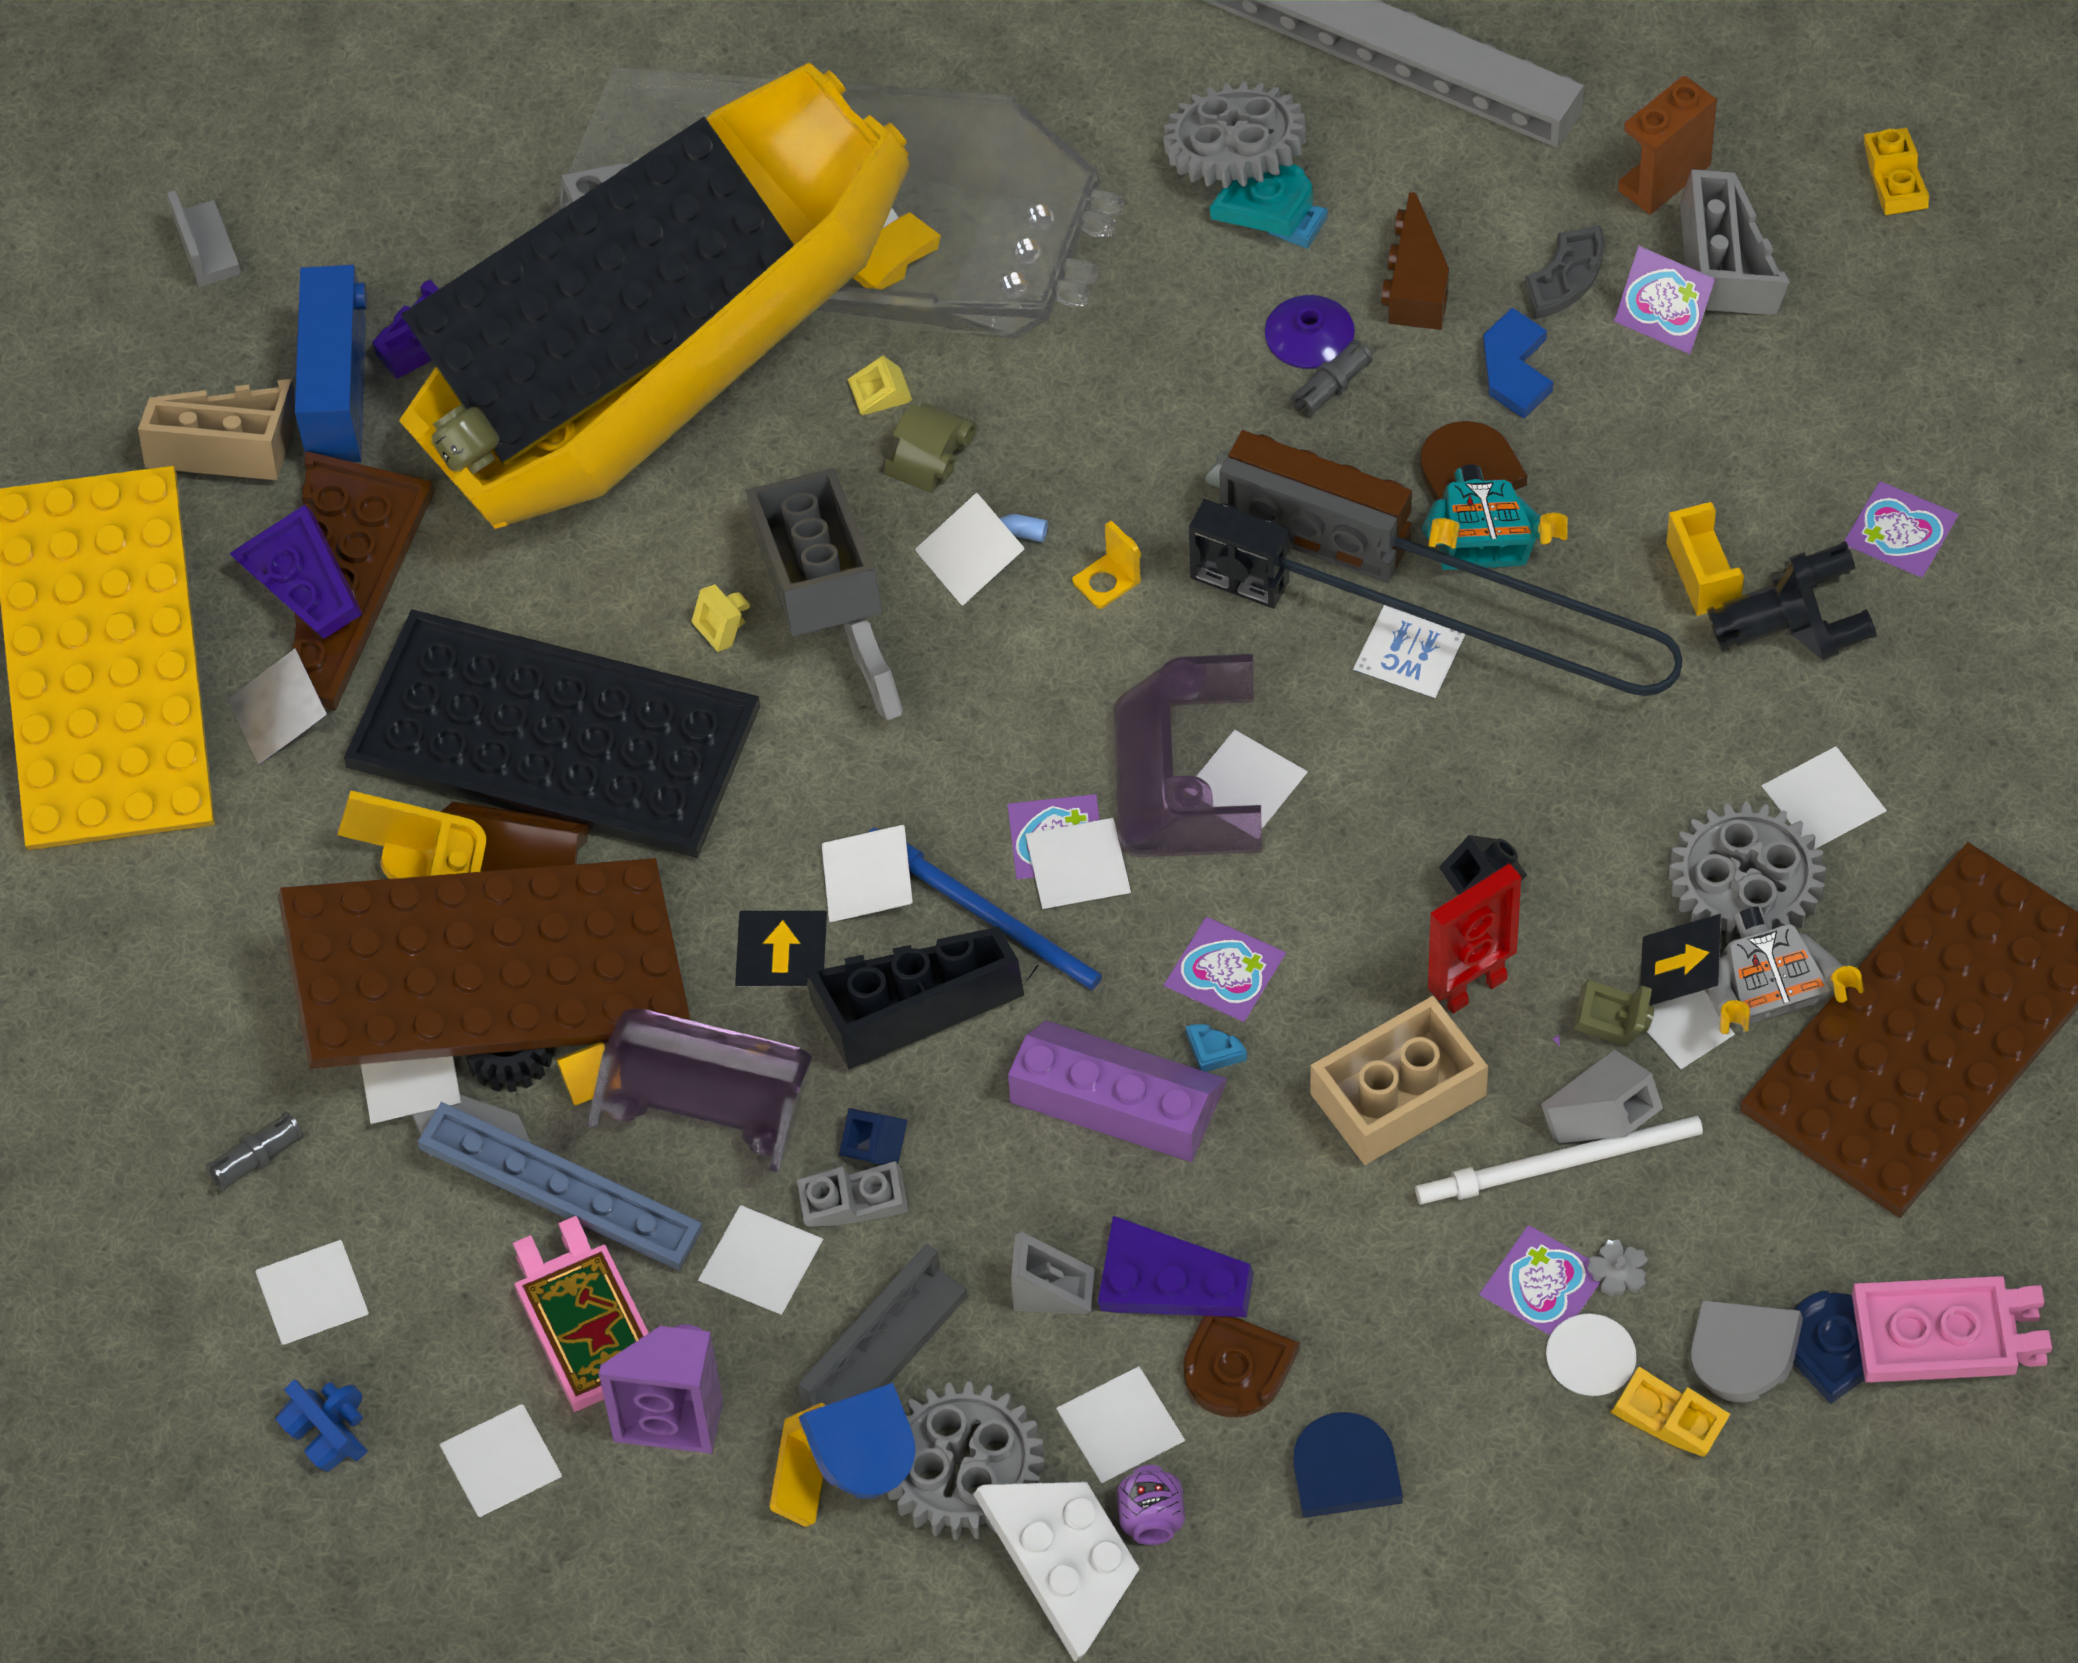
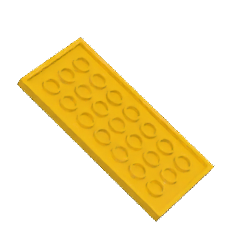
[0,466,215,850]

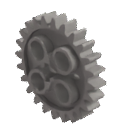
[1163,82,1307,188]
[1669,802,1826,943]
[887,1381,1045,1540]

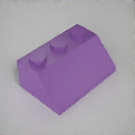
[599,1324,723,1453]

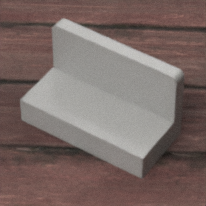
[167,190,241,287]

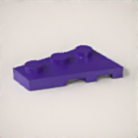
[229,505,362,639]
[1098,1216,1254,1317]

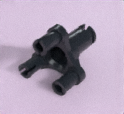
[1706,541,1877,660]

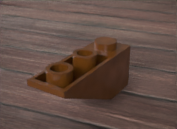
[1381,192,1449,330]

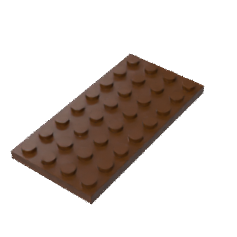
[1740,842,2078,1218]
[278,858,692,1069]

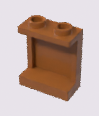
[1618,76,1717,215]

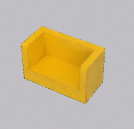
[1666,502,1744,616]

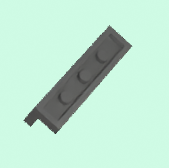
[798,1243,968,1411]

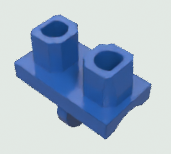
[275,1379,368,1472]

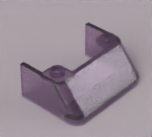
[1114,654,1262,857]
[587,1009,812,1173]

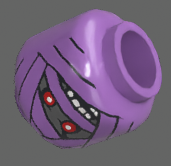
[1117,1465,1185,1545]

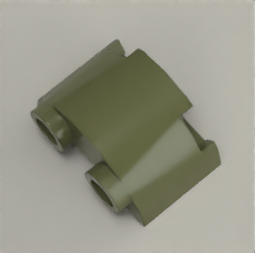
[884,401,977,493]

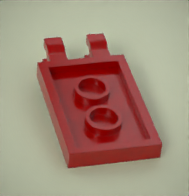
[1428,863,1521,1014]

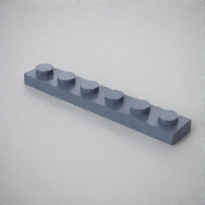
[418,1102,702,1271]

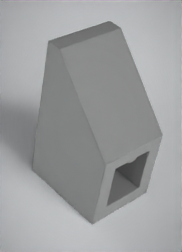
[1541,1049,1663,1144]

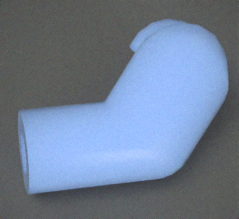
[999,514,1048,542]

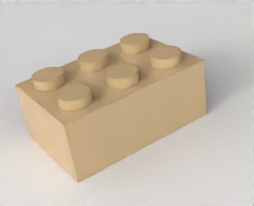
[1311,996,1488,1166]

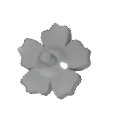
[1587,1239,1648,1296]

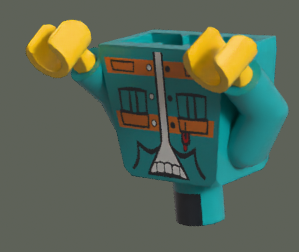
[1422,464,1568,570]

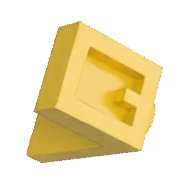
[770,1403,826,1527]

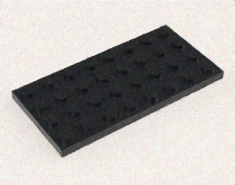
[401,116,794,466]
[344,609,760,858]

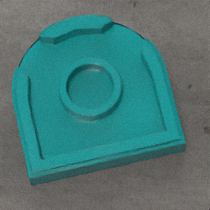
[1209,164,1314,237]

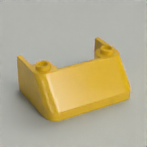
[337,790,486,879]

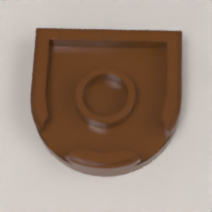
[1420,421,1527,501]
[1184,1316,1300,1417]

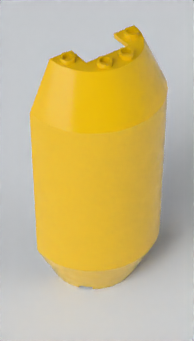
[399,62,910,529]

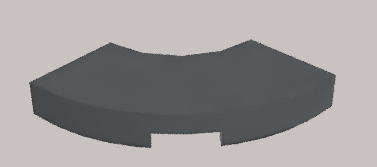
[1525,225,1604,319]

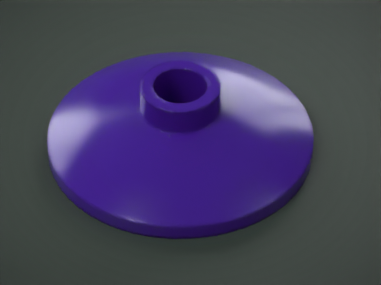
[1265,295,1355,369]

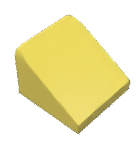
[848,355,912,415]

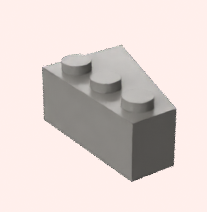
[1680,169,1790,315]

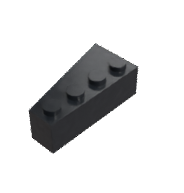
[804,927,1024,1070]

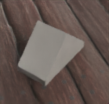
[1011,1232,1094,1314]

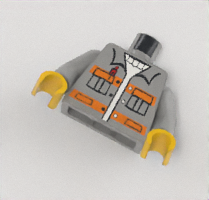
[1708,906,1864,1034]

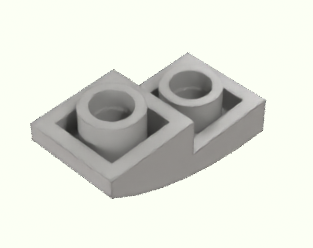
[797,1161,909,1226]

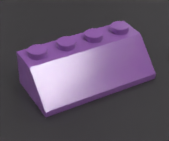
[1008,1020,1227,1162]

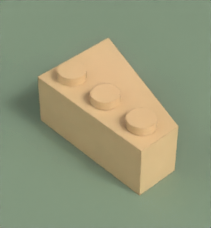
[138,379,297,480]

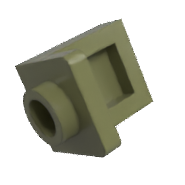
[1573,979,1654,1047]

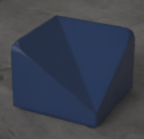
[839,1108,908,1165]

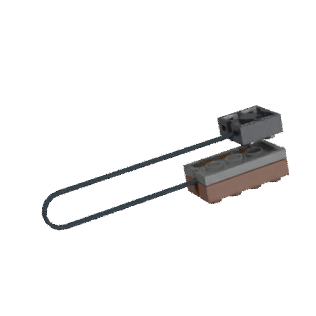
[1189,430,1683,696]

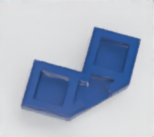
[1483,307,1553,419]

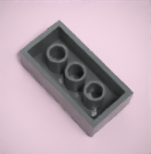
[746,468,883,636]

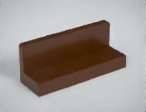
[440,801,589,872]

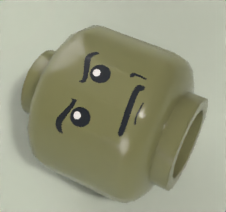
[431,404,500,474]

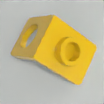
[1072,520,1141,609]

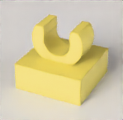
[691,584,750,652]

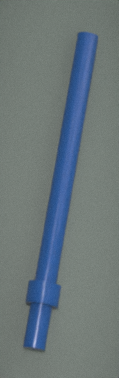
[868,827,1102,991]

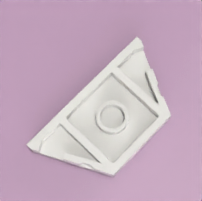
[973,1482,1139,1662]

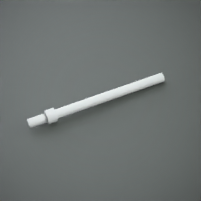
[1415,1116,1703,1205]

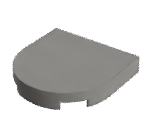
[1691,1300,1803,1402]

